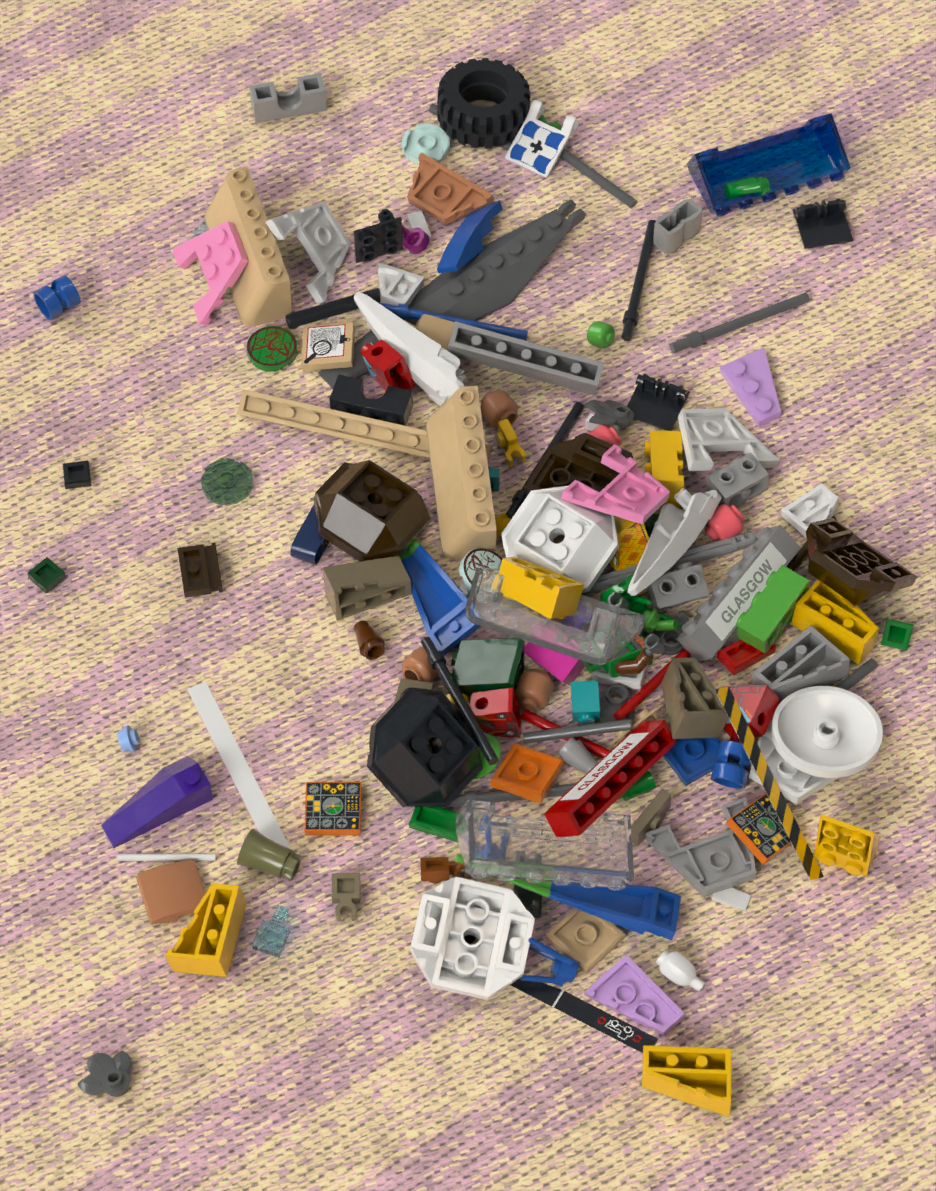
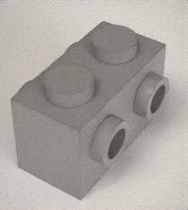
[707,453,769,507]
[647,562,710,611]

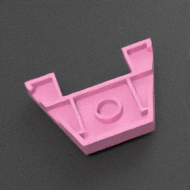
[172,221,249,325]
[561,444,670,524]

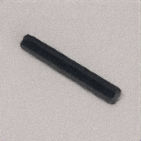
[285,288,381,329]

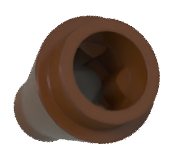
[353,620,385,660]

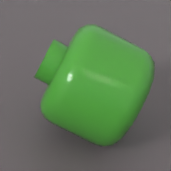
[587,321,615,348]

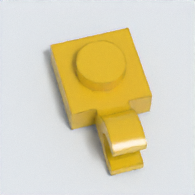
[495,419,526,467]

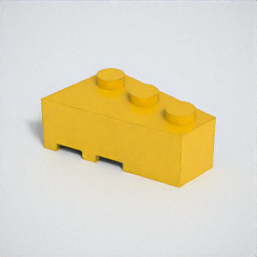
[644,431,684,510]
[494,556,584,619]
[791,580,879,665]
[165,883,247,977]
[642,1045,731,1117]

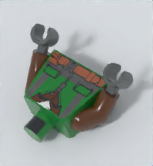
[583,592,664,678]

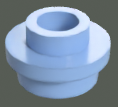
[118,725,140,753]

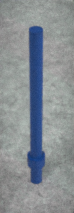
[378,302,528,341]

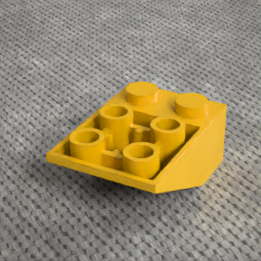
[814,814,880,876]

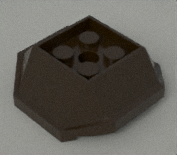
[525,433,634,517]
[314,460,431,562]
[806,518,917,605]

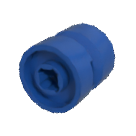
[33,275,81,320]
[710,740,752,789]

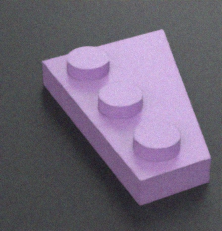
[720,347,781,427]
[584,955,686,1036]

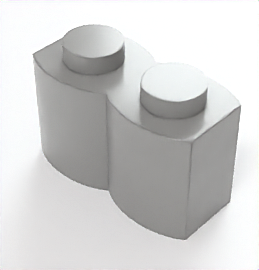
[653,199,703,254]

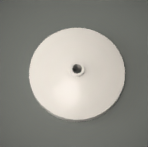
[771,686,883,778]

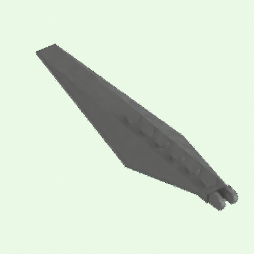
[318,199,586,389]

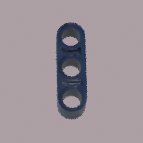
[290,505,329,565]

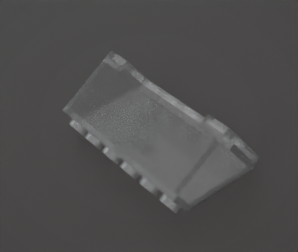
[465,567,646,665]
[455,800,634,891]

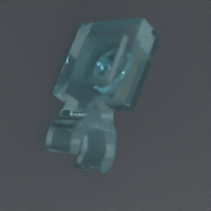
[252,905,290,958]

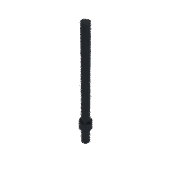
[621,220,656,341]
[506,402,584,519]
[421,637,499,765]

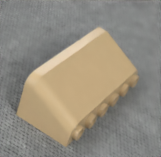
[205,166,292,327]
[427,386,496,559]

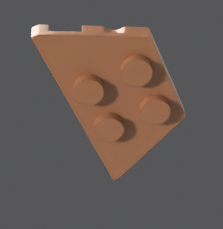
[407,153,494,225]

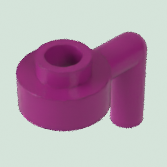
[402,225,429,254]

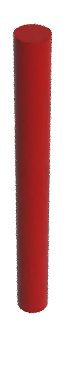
[613,649,690,721]
[521,709,611,759]

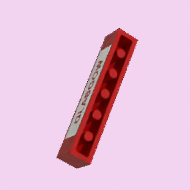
[544,720,676,837]

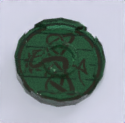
[201,458,253,506]

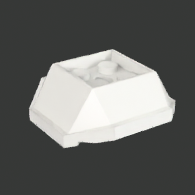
[501,486,620,593]
[410,877,535,1000]

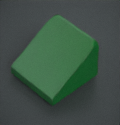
[881,619,914,651]

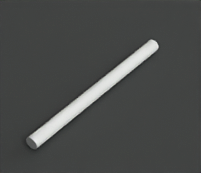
[118,854,216,861]

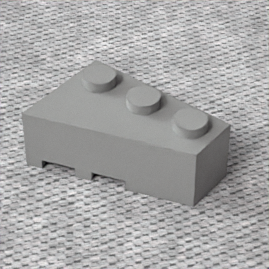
[752,626,850,704]

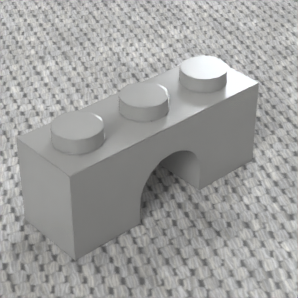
[249,73,327,123]

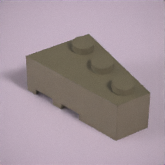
[323,556,411,621]
[661,658,729,739]

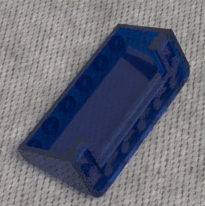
[687,113,851,217]

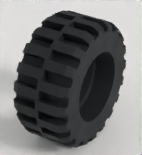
[437,58,530,149]

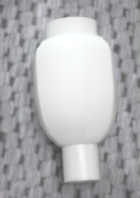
[656,950,705,992]

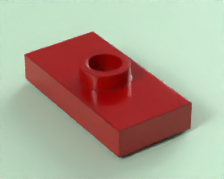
[717,639,776,675]

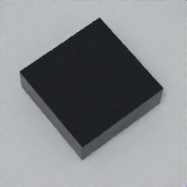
[63,460,91,489]

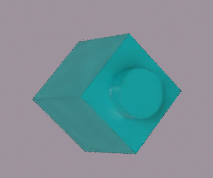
[571,680,600,725]

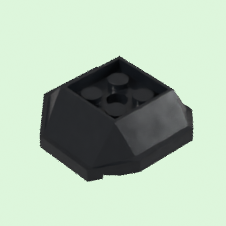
[367,687,482,808]

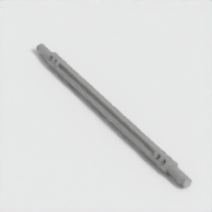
[501,526,775,616]

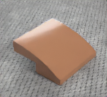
[136,860,205,925]

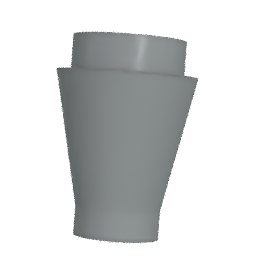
[559,738,598,774]

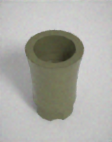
[237,828,302,881]

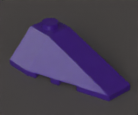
[101,756,213,848]

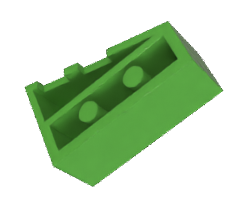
[736,565,810,653]

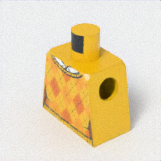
[609,516,649,571]

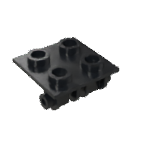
[793,198,853,249]
[353,209,403,264]
[627,373,690,431]

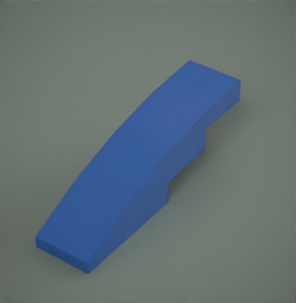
[437,200,503,273]

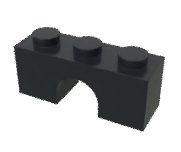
[329,374,413,426]

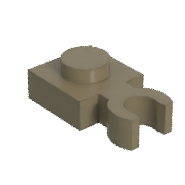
[332,873,360,921]

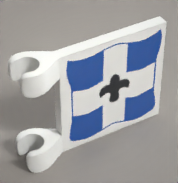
[505,100,579,178]

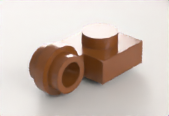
[420,857,474,883]

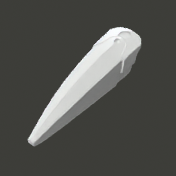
[354,291,467,406]
[628,488,722,596]

